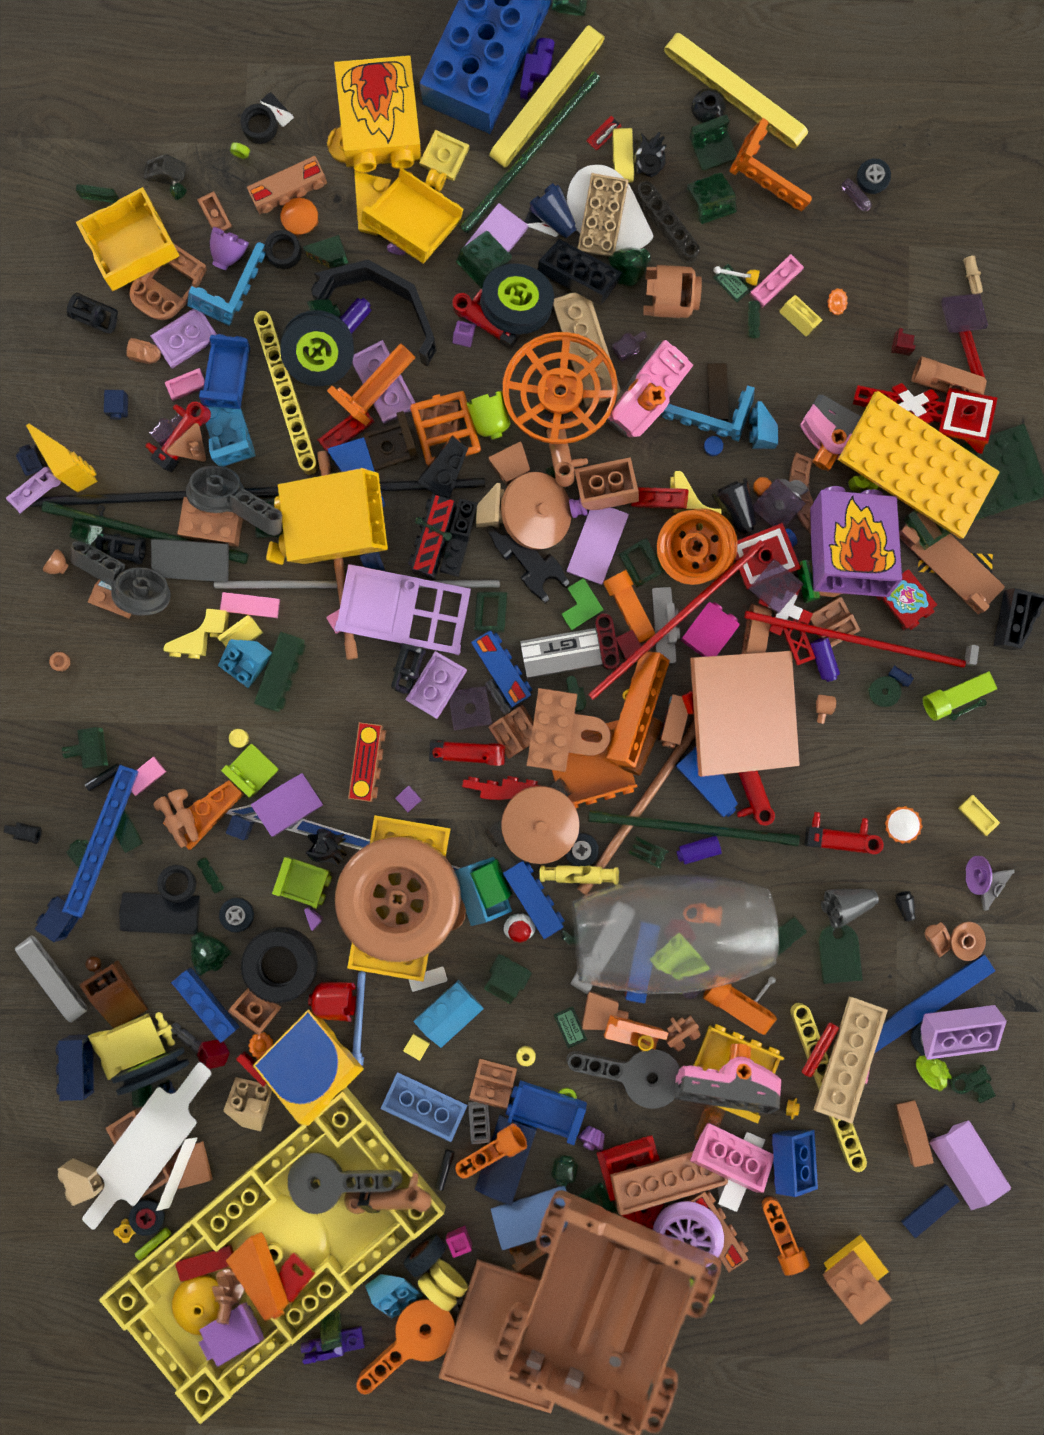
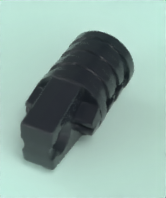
[3,822,42,844]

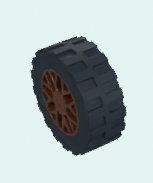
[403,1233,447,1277]

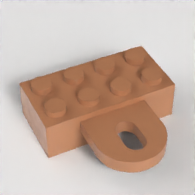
[527,688,610,772]

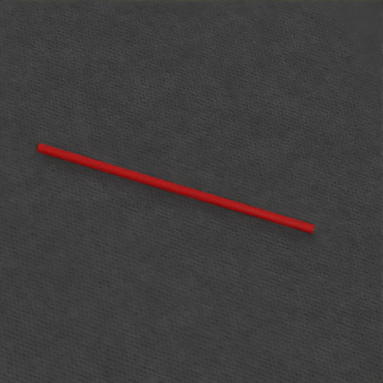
[588,540,765,700]
[744,611,966,668]

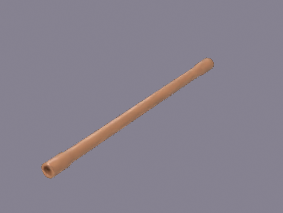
[317,451,358,660]
[577,719,696,895]

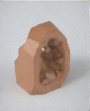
[127,338,161,364]

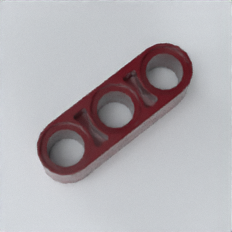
[595,614,620,670]

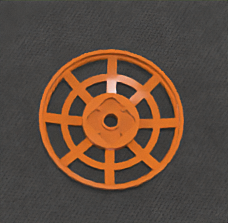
[503,332,618,444]

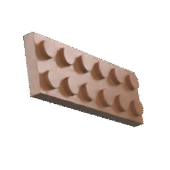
[610,1151,728,1216]

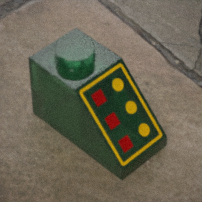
[303,235,348,268]

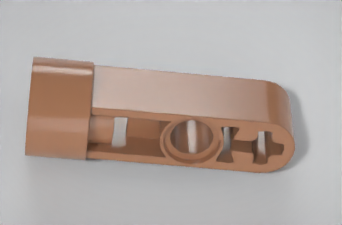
[911,356,987,395]
[741,604,772,654]

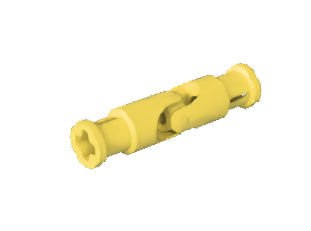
[540,865,619,884]

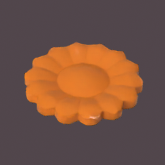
[827,288,848,315]
[248,1032,274,1059]

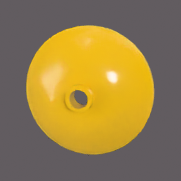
[172,1275,220,1336]

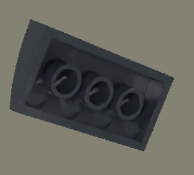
[538,239,622,306]

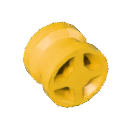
[425,168,447,192]

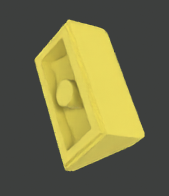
[780,295,822,336]

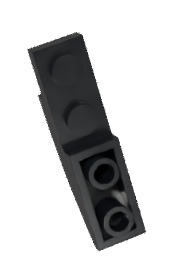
[440,498,478,577]

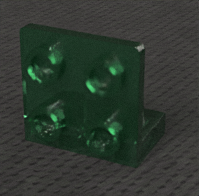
[689,114,737,171]
[687,173,737,224]
[456,231,512,289]

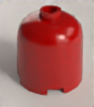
[308,982,356,1022]

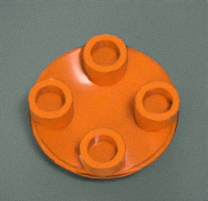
[281,198,318,236]

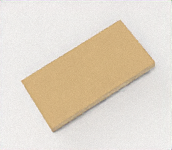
[578,173,629,258]

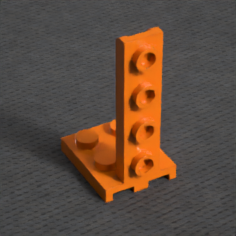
[729,118,812,211]
[327,344,416,425]

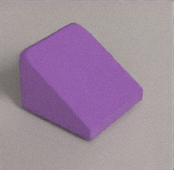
[453,321,476,347]
[395,786,422,812]
[304,907,323,931]

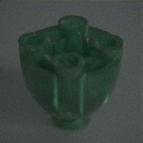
[609,247,651,286]
[190,932,231,976]

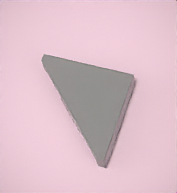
[981,869,1015,910]

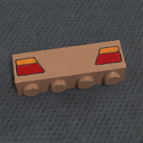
[247,156,327,214]
[684,1191,748,1272]

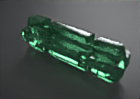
[749,300,760,339]
[197,858,224,893]

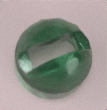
[170,182,187,200]

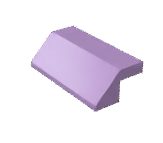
[929,1120,1011,1210]

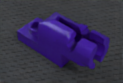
[520,38,555,99]
[301,1326,365,1364]

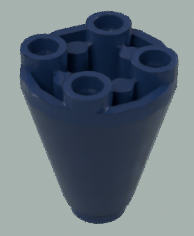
[529,183,577,239]

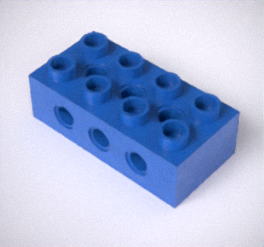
[420,0,552,134]

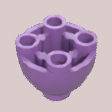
[210,227,249,270]

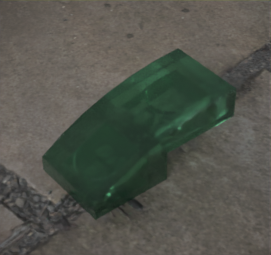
[764,916,807,957]

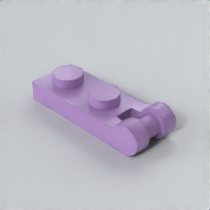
[6,467,61,513]

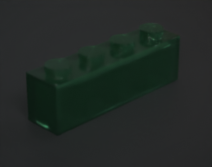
[254,631,306,712]

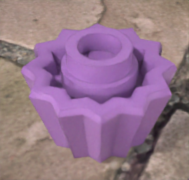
[578,1126,605,1151]

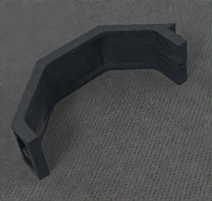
[311,259,437,366]

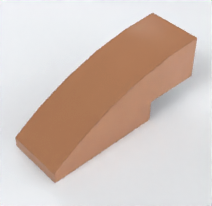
[895,1100,934,1167]

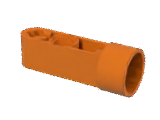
[603,570,655,643]
[703,975,777,1035]
[456,1124,527,1178]
[762,1196,810,1276]

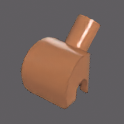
[816,695,836,724]

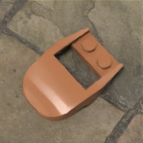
[130,243,207,320]

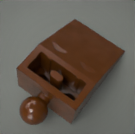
[79,956,149,1028]

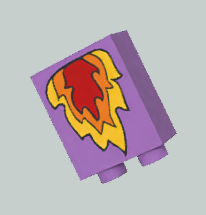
[810,486,902,597]

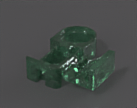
[950,1065,996,1104]

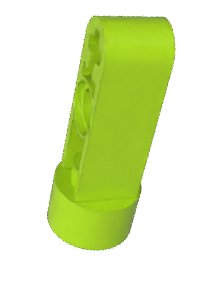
[923,671,998,721]

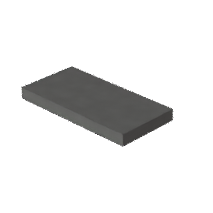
[151,538,229,582]

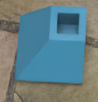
[749,401,778,449]
[218,639,272,688]
[365,1274,423,1319]

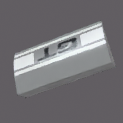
[520,628,602,679]

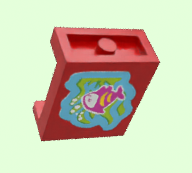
[876,569,937,630]

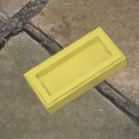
[958,795,1000,836]

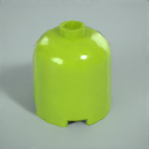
[467,391,510,440]

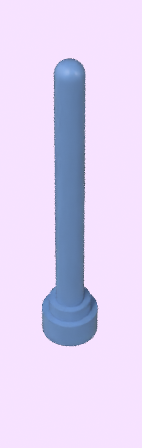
[351,971,366,1066]

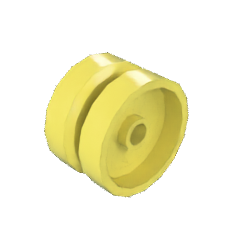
[418,1259,468,1311]

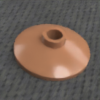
[950,922,986,961]

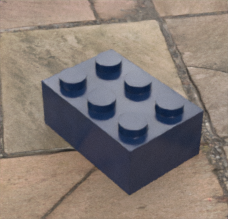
[56,1034,94,1101]

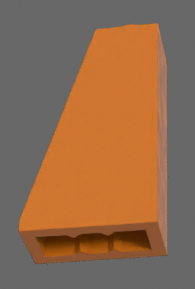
[226,1232,289,1321]

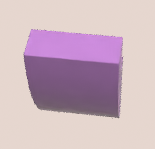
[251,773,323,837]

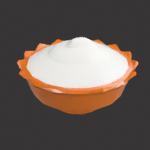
[885,806,923,844]

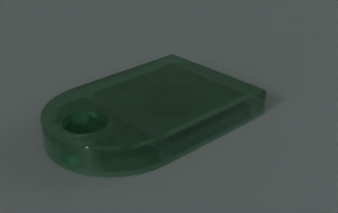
[819,925,863,984]

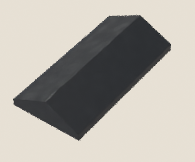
[119,892,200,935]

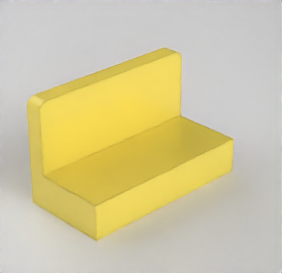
[217,615,263,647]

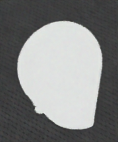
[567,165,653,252]

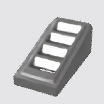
[468,1101,491,1144]

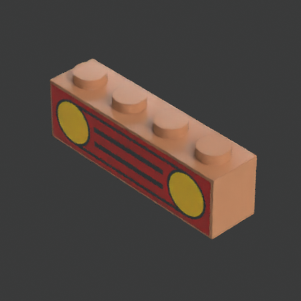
[348,722,386,802]

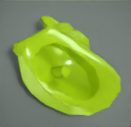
[916,1055,952,1091]

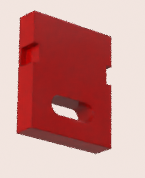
[278,1252,315,1302]

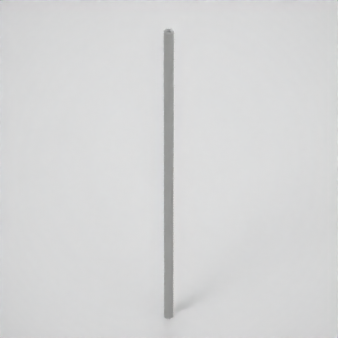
[214,580,500,589]

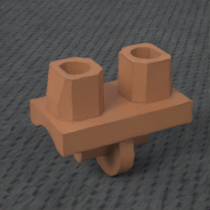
[666,1015,700,1052]

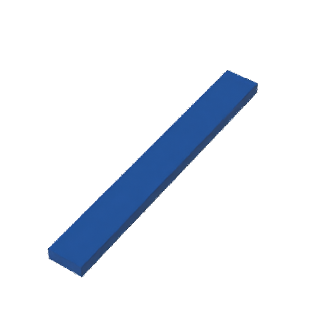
[62,765,139,918]
[875,954,995,1053]

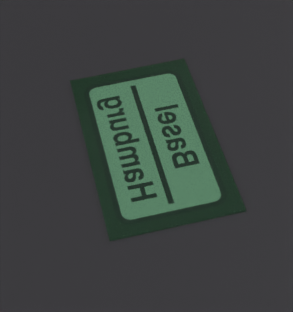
[713,264,752,303]
[554,1006,587,1048]

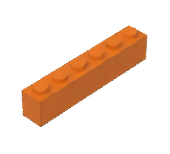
[607,651,670,768]

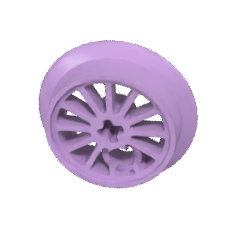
[653,1201,724,1267]

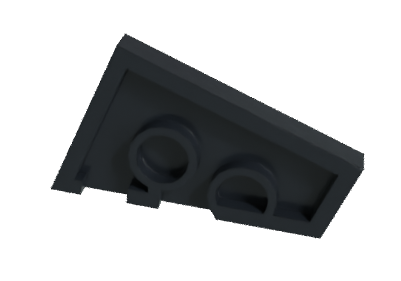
[418,435,468,499]

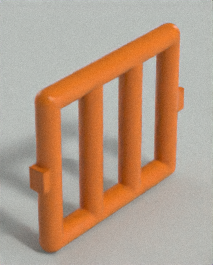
[410,391,481,466]

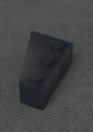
[993,588,1044,650]

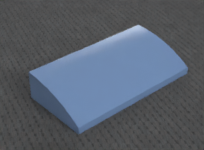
[380,1072,468,1142]
[491,1185,568,1250]

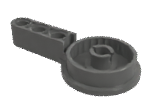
[186,466,282,535]
[71,541,171,615]
[567,1049,680,1109]
[288,1152,402,1214]

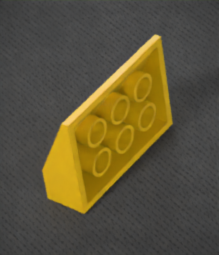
[26,424,98,493]

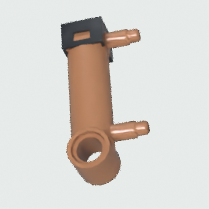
[543,413,588,487]
[357,1173,432,1213]

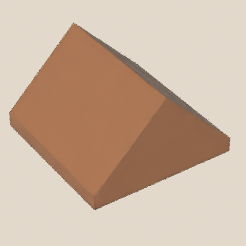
[228,988,281,1035]

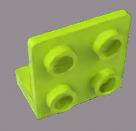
[221,744,279,797]

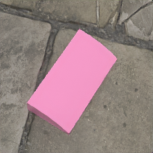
[690,1123,774,1193]

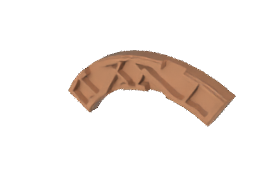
[789,453,813,535]

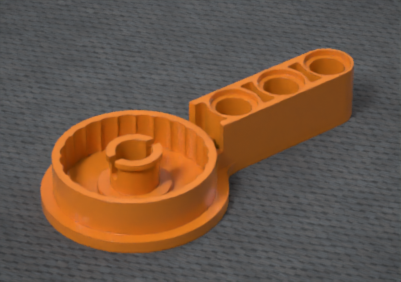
[356,1299,455,1394]

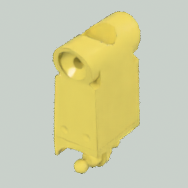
[88,1012,175,1080]

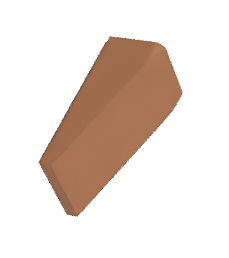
[197,191,232,231]

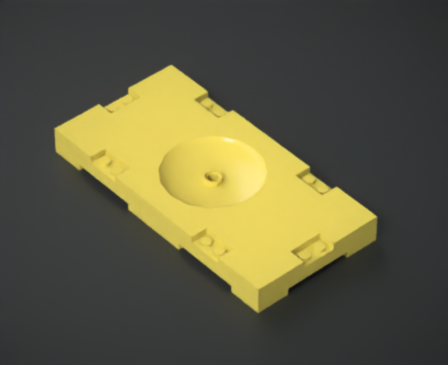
[99,1087,446,1424]

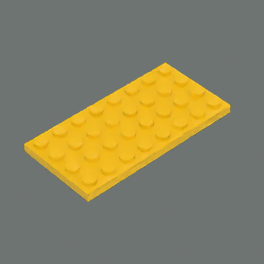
[838,391,1000,539]
[347,815,451,982]

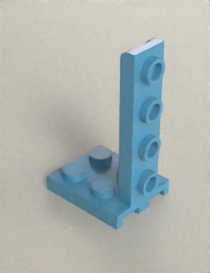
[187,242,265,326]
[660,386,755,442]

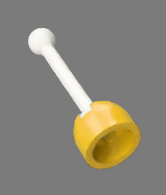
[714,266,760,286]

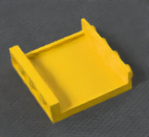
[361,168,463,264]
[693,1024,784,1124]

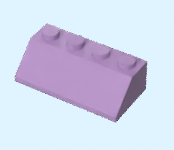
[921,1005,1006,1060]

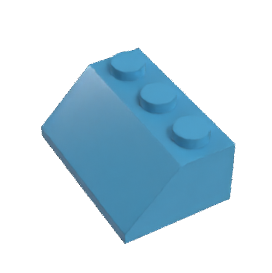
[454,857,512,926]
[414,980,484,1048]

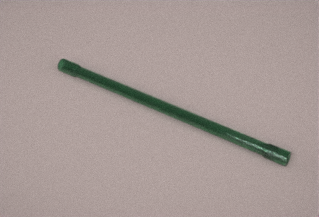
[459,71,601,234]
[42,501,249,564]
[588,810,800,846]

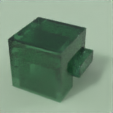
[484,954,532,1004]

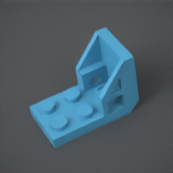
[205,406,256,467]

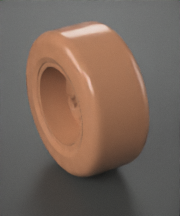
[335,837,461,962]

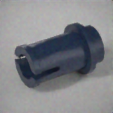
[888,665,914,687]

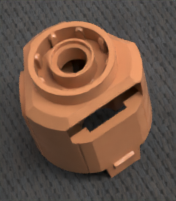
[643,265,702,318]

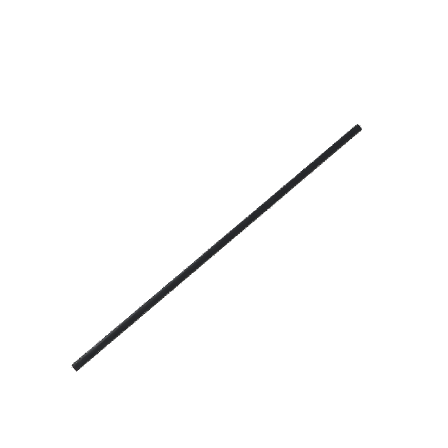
[11,478,485,508]

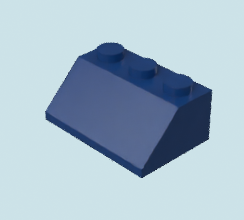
[772,1129,818,1197]

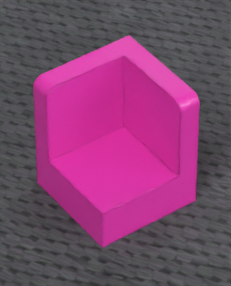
[446,1226,472,1258]

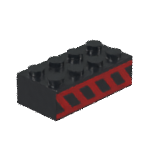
[408,494,457,580]

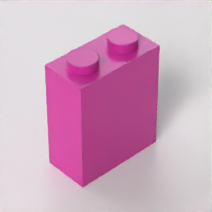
[680,602,740,657]

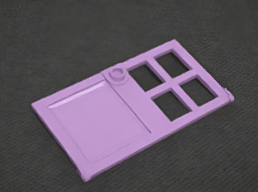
[334,564,471,655]

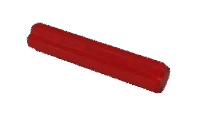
[959,327,985,378]
[802,1023,839,1077]

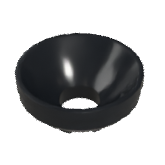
[692,88,726,124]

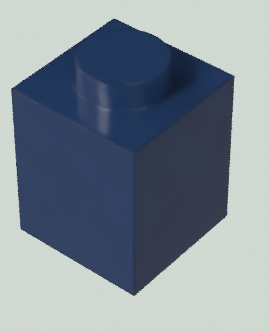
[104,390,128,420]
[226,815,255,840]

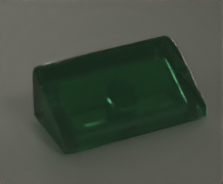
[69,519,104,545]

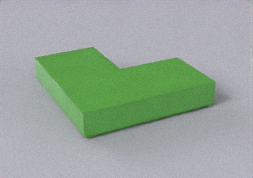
[561,578,604,631]

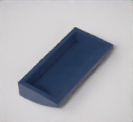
[475,1115,536,1205]

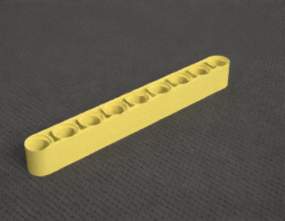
[489,25,605,168]
[664,33,808,149]
[254,311,318,475]
[790,1003,867,1172]

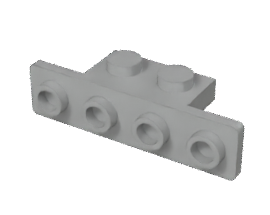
[652,587,680,663]

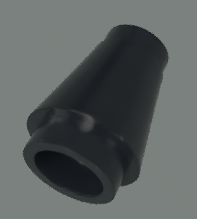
[895,891,916,921]

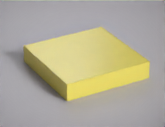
[419,130,469,181]

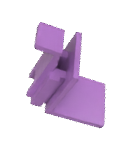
[199,1302,264,1367]

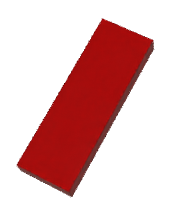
[318,412,374,456]
[631,487,689,509]
[175,1244,234,1282]

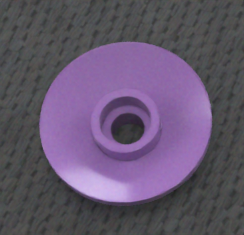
[966,856,992,895]

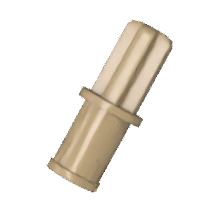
[963,256,983,295]

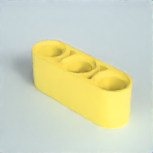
[613,128,634,183]

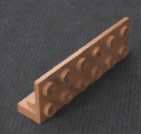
[899,512,1005,614]

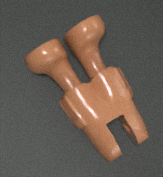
[153,789,199,848]

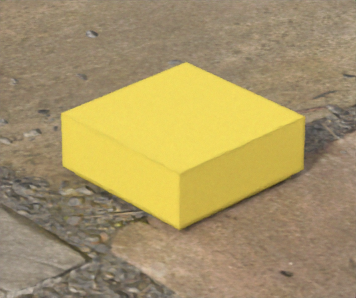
[403,1033,430,1061]

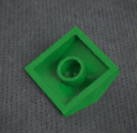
[797,560,820,603]
[470,859,512,909]

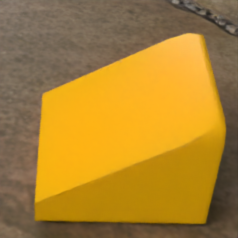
[266,541,285,565]

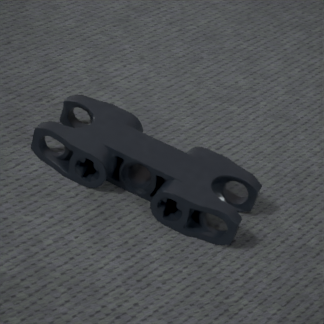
[487,526,570,604]

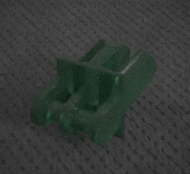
[565,676,587,712]
[628,836,669,869]

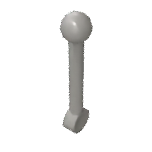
[754,976,776,1002]

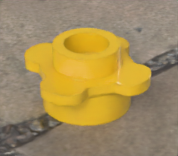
[786,1098,800,1120]
[114,1219,136,1243]

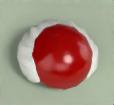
[504,913,536,943]

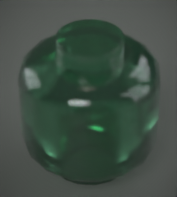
[551,1155,578,1186]

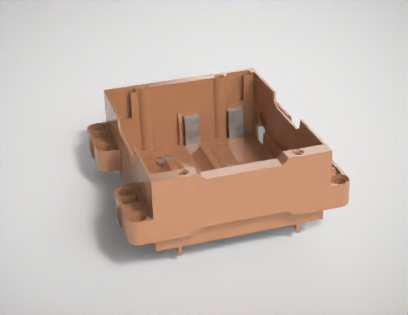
[493,1190,721,1435]

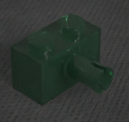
[62,727,108,769]

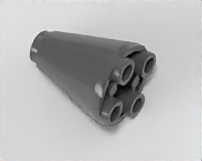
[821,889,879,928]

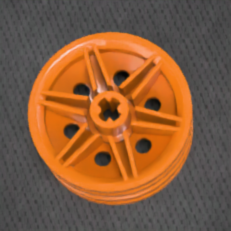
[657,508,738,585]

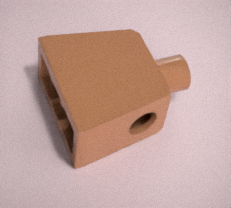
[488,441,530,486]
[582,990,628,1030]

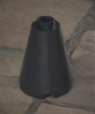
[711,478,756,534]

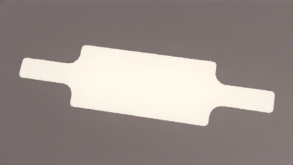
[82,1062,211,1230]

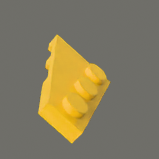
[355,171,391,236]

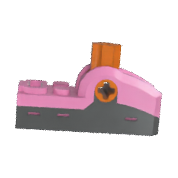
[604,340,693,438]
[800,394,861,471]
[674,1044,781,1114]

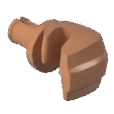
[212,1269,245,1325]

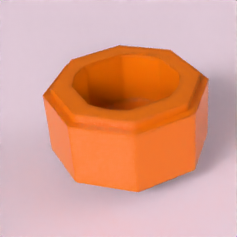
[753,477,772,497]

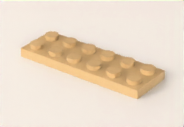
[553,292,621,408]
[814,997,888,1123]

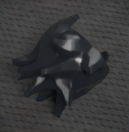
[633,132,667,178]
[306,828,347,867]

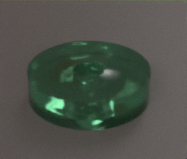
[869,676,901,707]

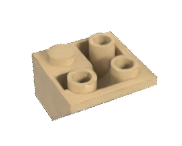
[476,483,504,529]
[224,1077,272,1131]

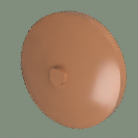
[501,472,572,550]
[501,786,579,864]

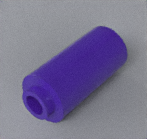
[340,298,371,334]
[810,637,840,682]
[676,835,722,865]

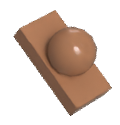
[925,922,951,958]

